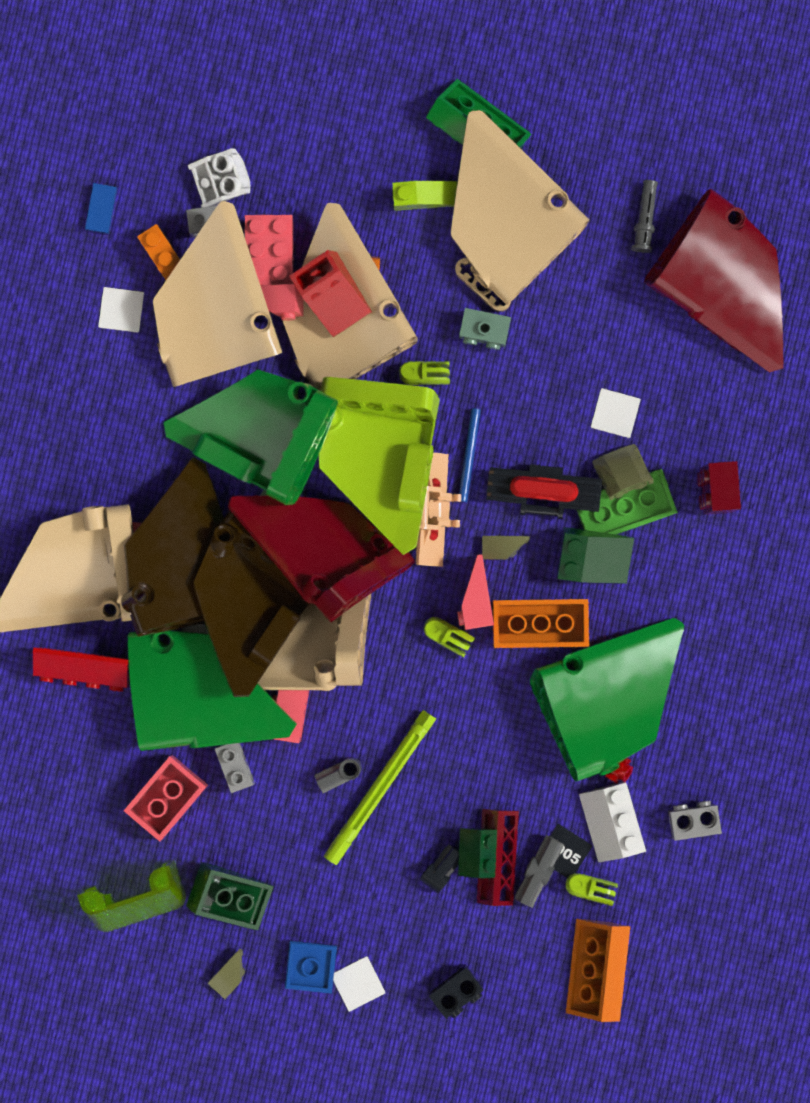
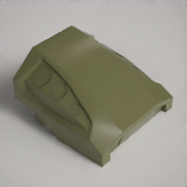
[592,444,654,500]

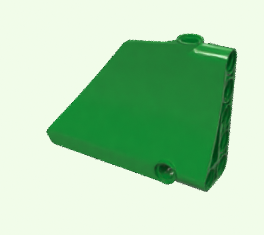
[530,618,684,782]

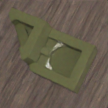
[482,536,530,560]
[208,948,245,999]

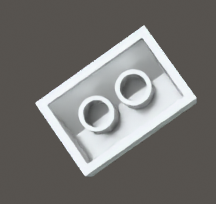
[579,781,646,862]

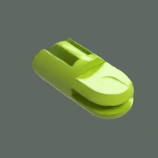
[399,361,450,385]
[423,617,475,658]
[566,873,618,906]

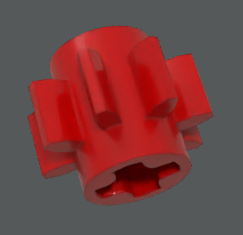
[605,758,633,784]

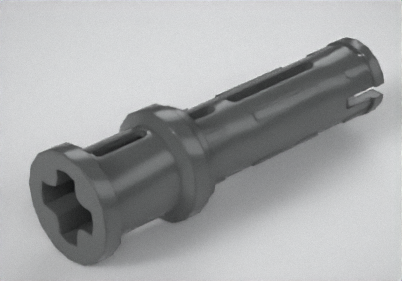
[631,180,658,253]

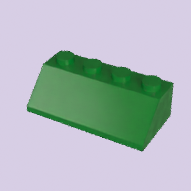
[426,79,532,149]

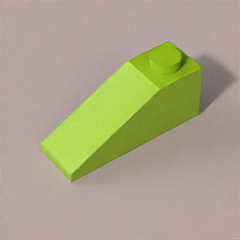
[392,181,458,211]

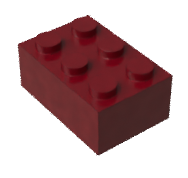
[697,461,741,515]

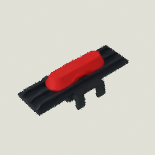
[486,464,603,520]

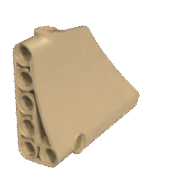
[451,110,589,305]
[153,201,282,387]
[282,203,418,390]
[0,504,137,632]
[258,594,371,691]

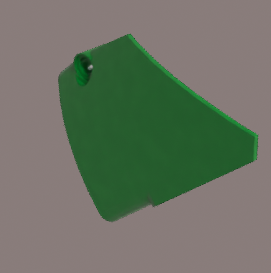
[163,370,338,505]
[128,630,297,751]

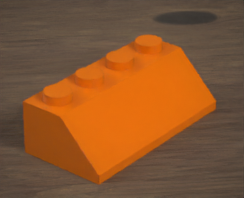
[566,919,630,1022]

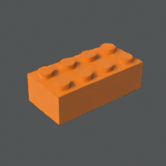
[492,599,589,648]

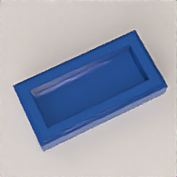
[85,183,117,234]

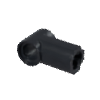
[419,844,459,894]

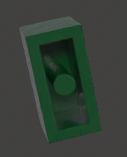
[458,828,497,878]

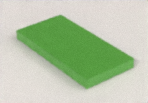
[577,469,678,534]

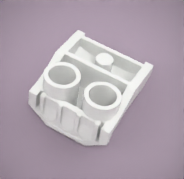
[188,148,251,208]

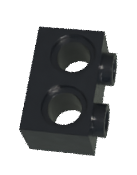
[429,965,484,1019]

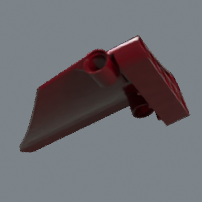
[228,496,416,622]

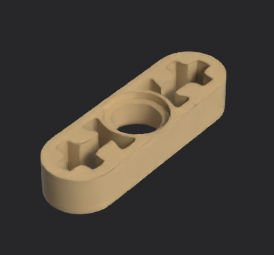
[455,258,511,312]

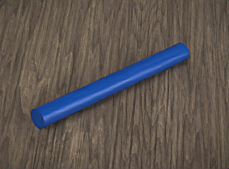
[459,408,481,502]

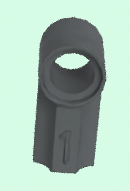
[314,757,362,793]

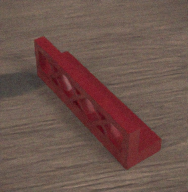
[476,809,519,906]

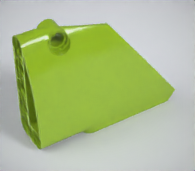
[319,377,440,555]

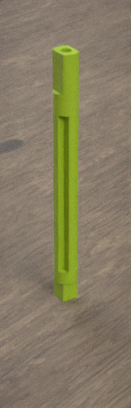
[323,710,436,865]

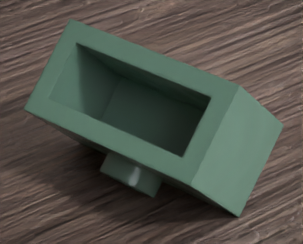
[459,308,511,350]

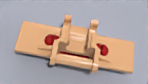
[416,453,461,567]

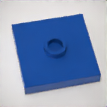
[285,940,337,994]

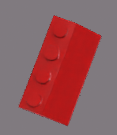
[33,647,130,692]

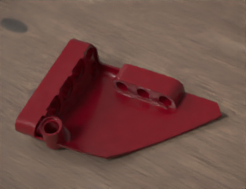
[644,188,783,373]

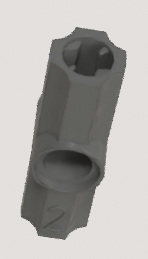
[514,835,564,908]

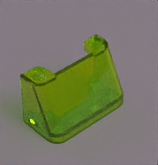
[77,860,186,932]

